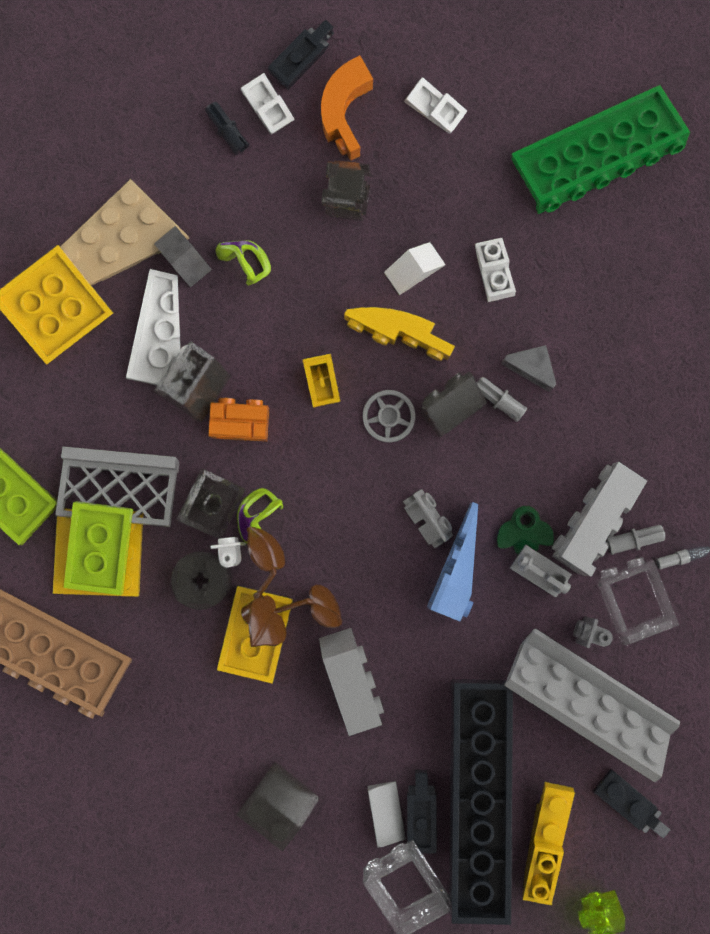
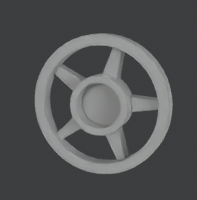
[363,390,415,443]

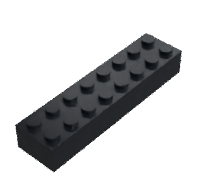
[449,679,513,925]

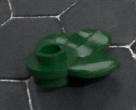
[497,506,554,555]

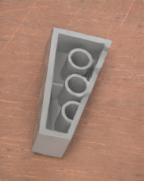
[552,462,647,577]

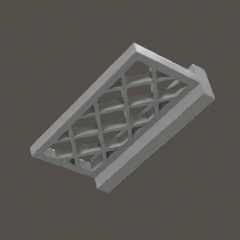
[55,447,179,527]

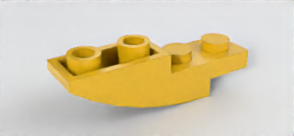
[344,307,455,361]
[522,782,575,905]

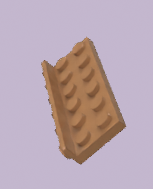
[0,590,132,719]

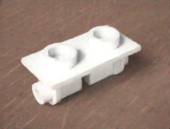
[211,537,246,567]

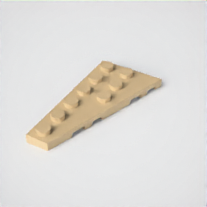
[61,179,189,286]

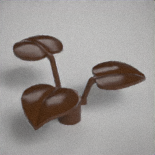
[241,527,342,647]

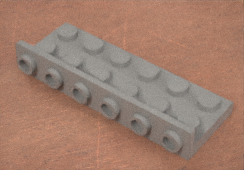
[505,629,680,782]

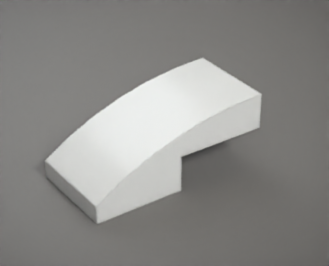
[241,73,294,135]
[404,77,467,134]

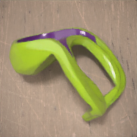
[216,240,271,286]
[237,488,283,544]

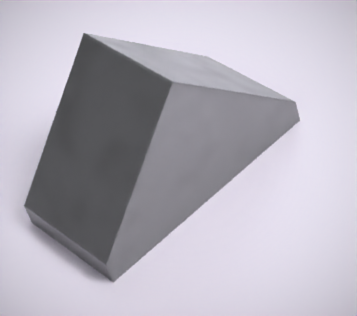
[154,226,212,287]
[501,345,556,392]

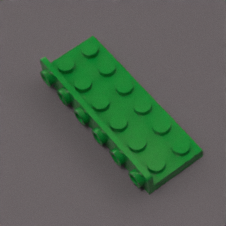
[511,85,690,214]

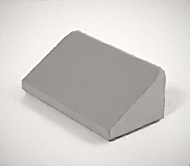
[368,781,406,848]

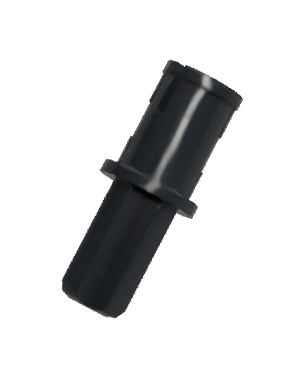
[205,102,249,155]

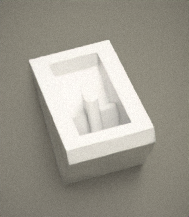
[384,242,445,295]

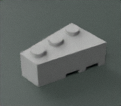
[319,628,384,736]

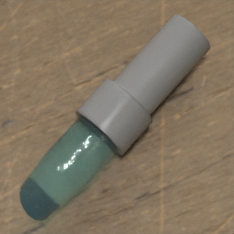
[656,546,710,569]

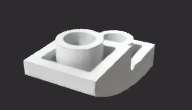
[475,238,516,302]

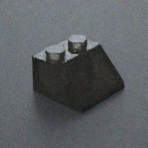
[237,762,320,852]

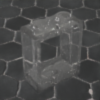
[595,557,679,645]
[363,840,451,934]

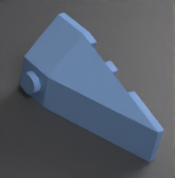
[427,502,478,621]

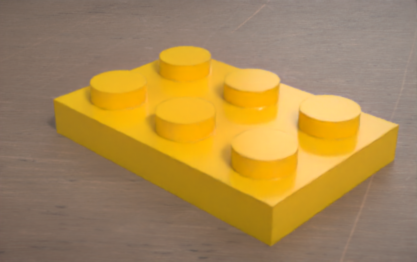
[217,586,293,683]

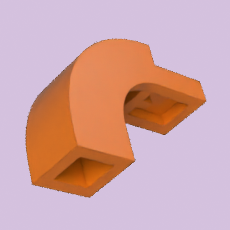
[321,55,373,161]

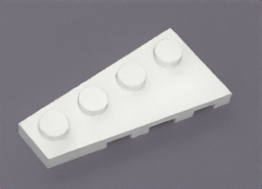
[126,269,182,390]

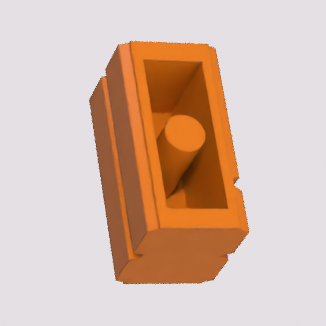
[209,398,269,441]

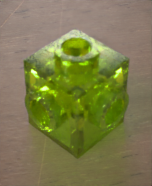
[578,890,625,934]

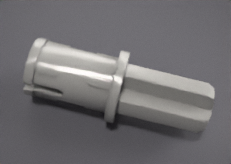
[474,377,527,422]
[606,525,665,555]

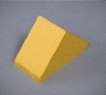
[303,354,340,407]

